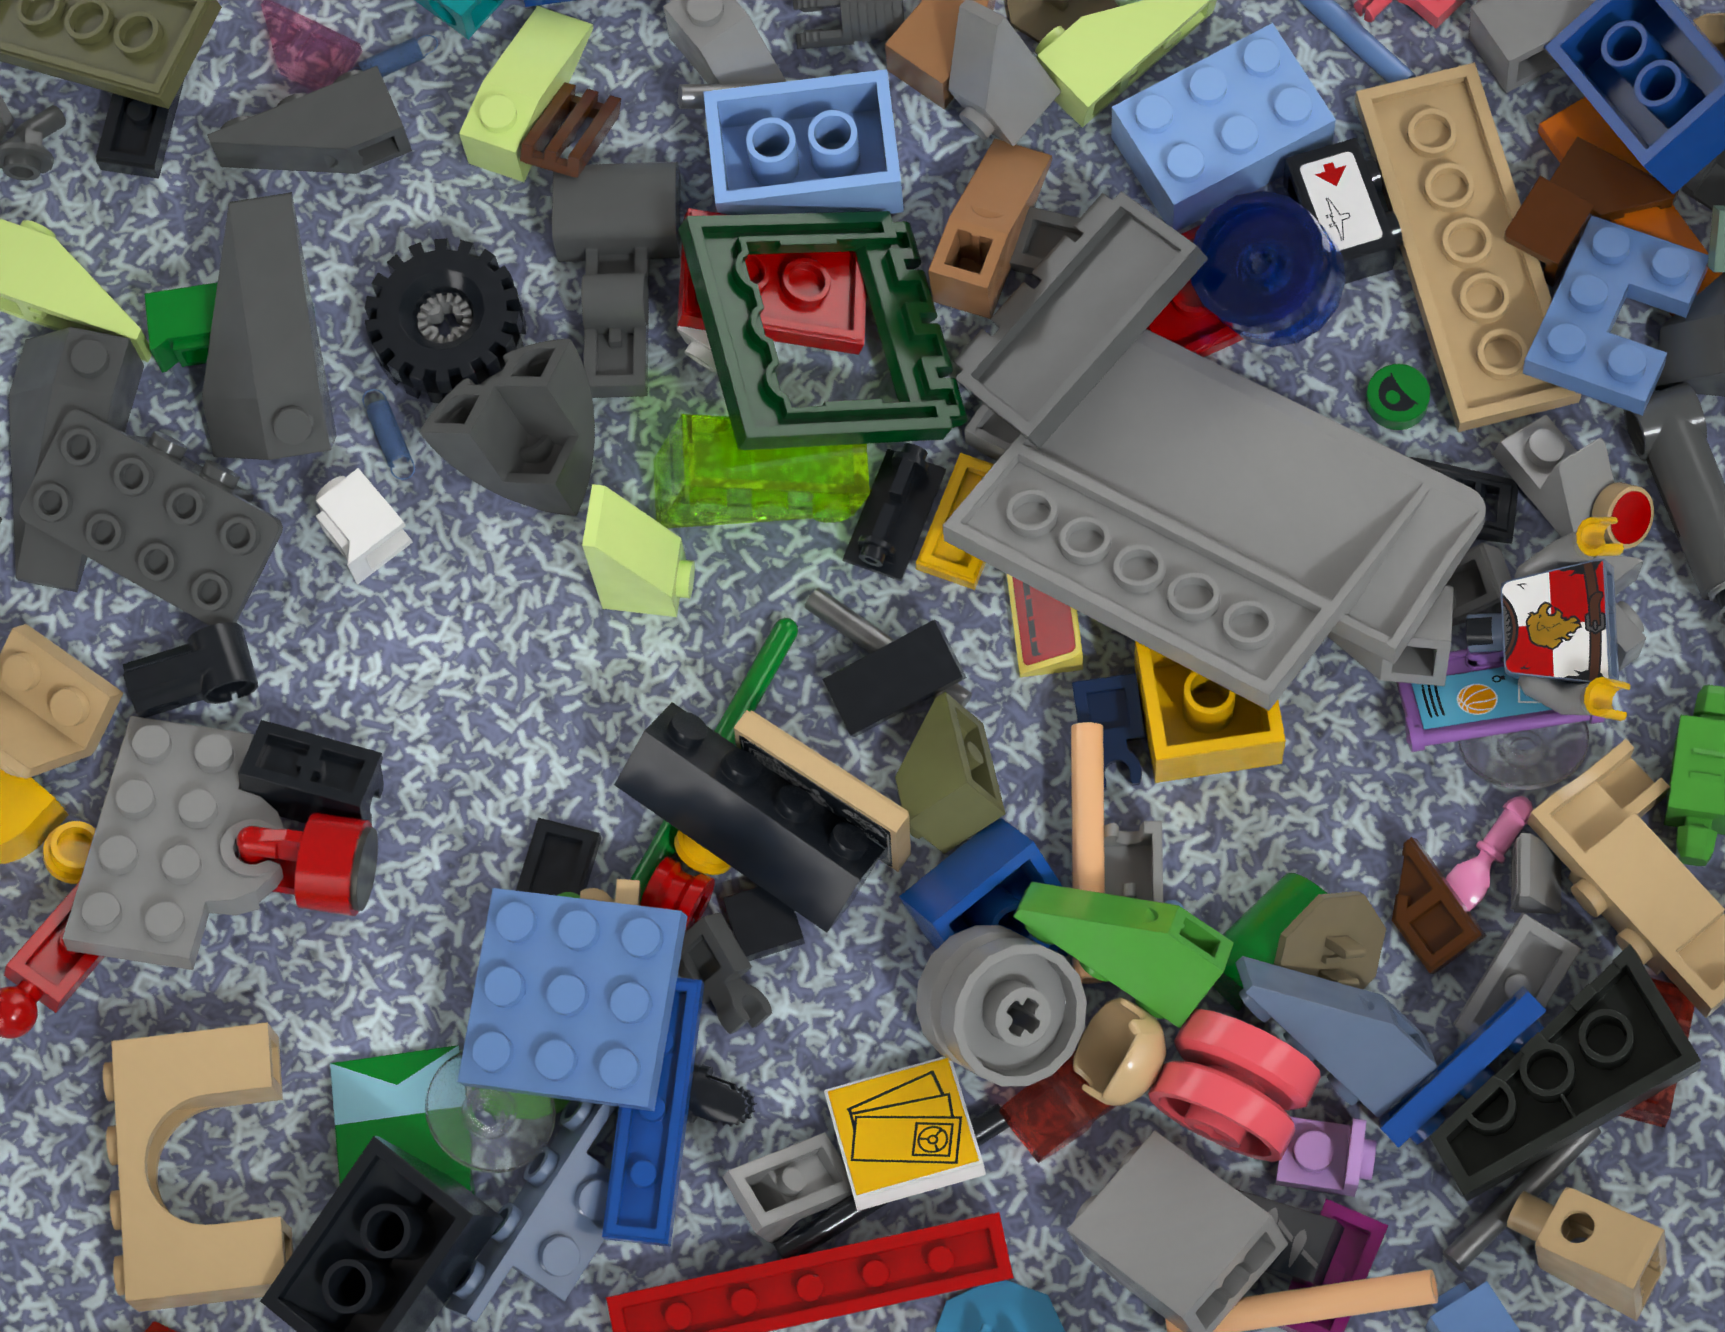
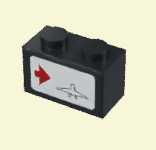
[1283,137,1403,291]

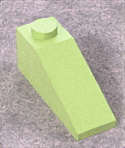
[1035,0,1217,128]
[459,6,593,182]
[0,219,152,362]
[582,484,695,617]

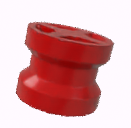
[640,857,715,932]

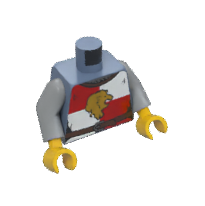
[1466,517,1631,721]

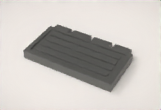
[953,191,1208,449]

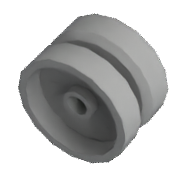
[916,925,1087,1087]

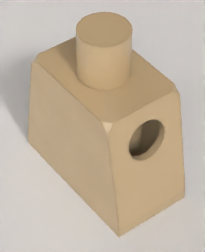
[1506,1187,1667,1321]

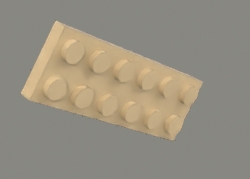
[1355,62,1582,432]

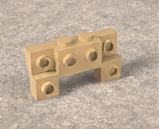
[1527,739,1725,1018]

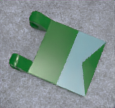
[330,1045,476,1196]

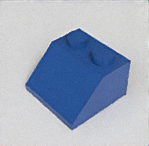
[899,818,1069,957]

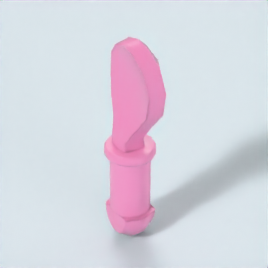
[1446,796,1533,912]

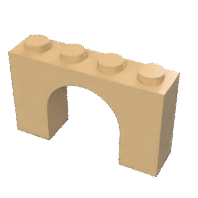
[103,1022,293,1312]

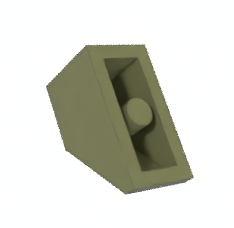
[895,692,1006,854]

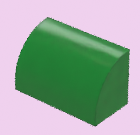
[1213,873,1328,1012]

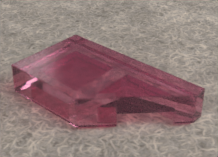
[261,0,363,91]

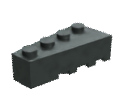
[1429,944,1701,1202]

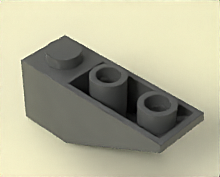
[207,66,412,174]

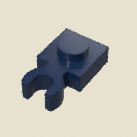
[1072,673,1145,789]

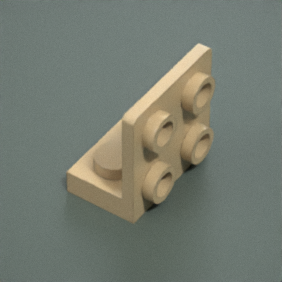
[0,624,124,779]

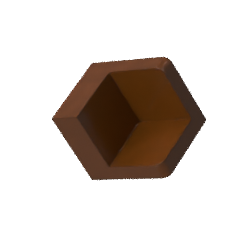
[1504,176,1595,287]

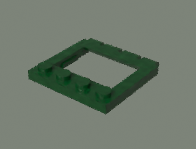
[678,211,968,450]

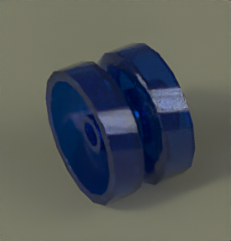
[1191,190,1346,347]

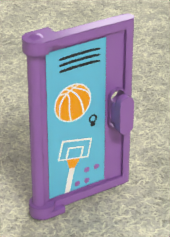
[1396,647,1605,752]

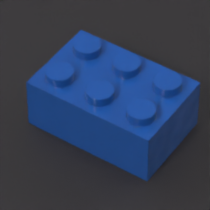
[1544,0,1725,194]

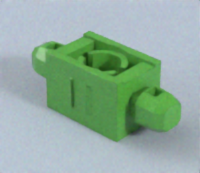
[1664,685,1725,866]

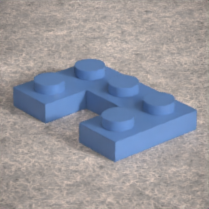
[1522,215,1708,416]

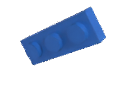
[1378,986,1547,1148]

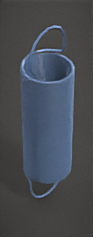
[348,35,438,78]
[362,389,415,480]

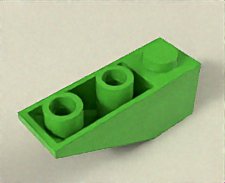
[1014,882,1234,1028]

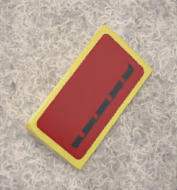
[1006,573,1083,677]

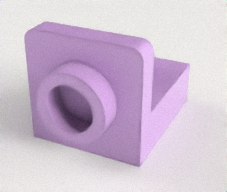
[1275,1116,1377,1197]

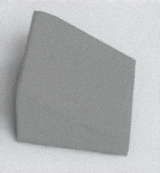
[1445,543,1512,626]
[1511,833,1562,914]

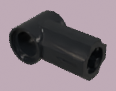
[123,622,258,718]

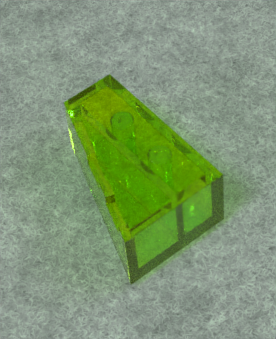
[653,414,870,528]

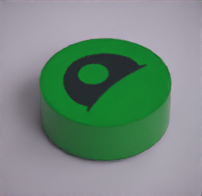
[1366,364,1430,430]

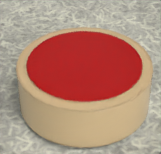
[1591,482,1654,549]

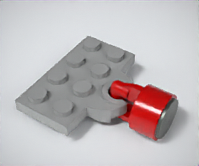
[62,716,378,970]

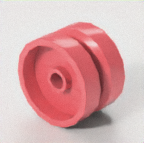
[1148,1009,1321,1162]

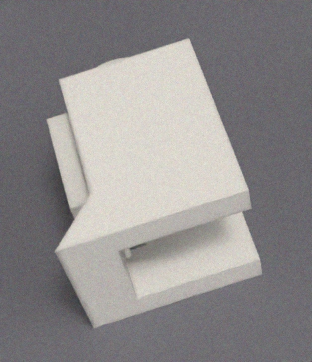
[316,468,413,585]

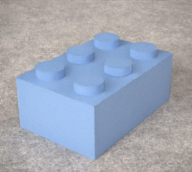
[1111,23,1336,232]
[703,69,904,215]

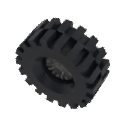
[365,238,526,403]

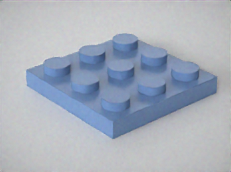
[457,888,688,1111]

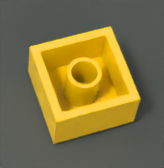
[1134,641,1286,783]

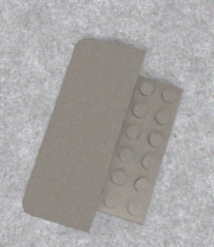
[943,329,1486,711]

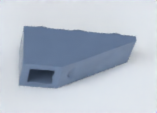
[1235,956,1438,1118]

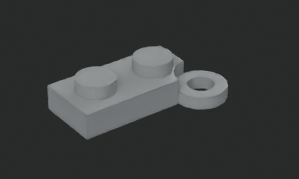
[1453,912,1581,1076]

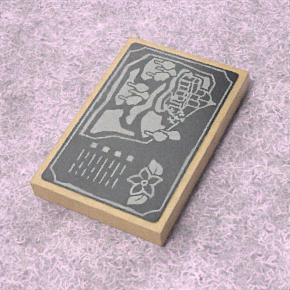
[734,710,911,872]

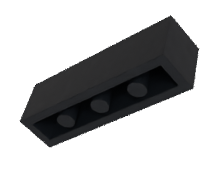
[614,702,885,933]

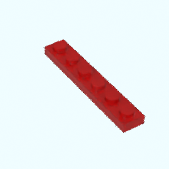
[606,1212,1014,1332]

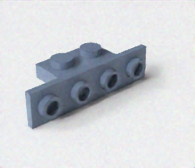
[445,1100,616,1322]

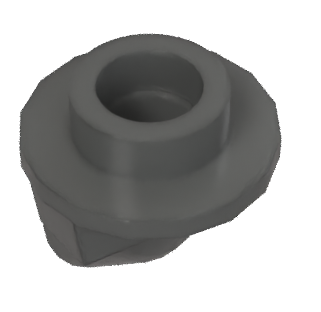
[0,105,66,181]

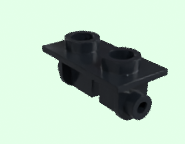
[842,443,946,582]

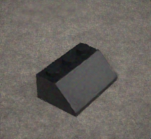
[260,1136,504,1332]

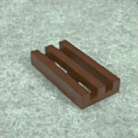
[520,82,621,178]

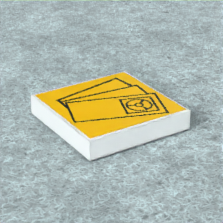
[824,1056,986,1211]

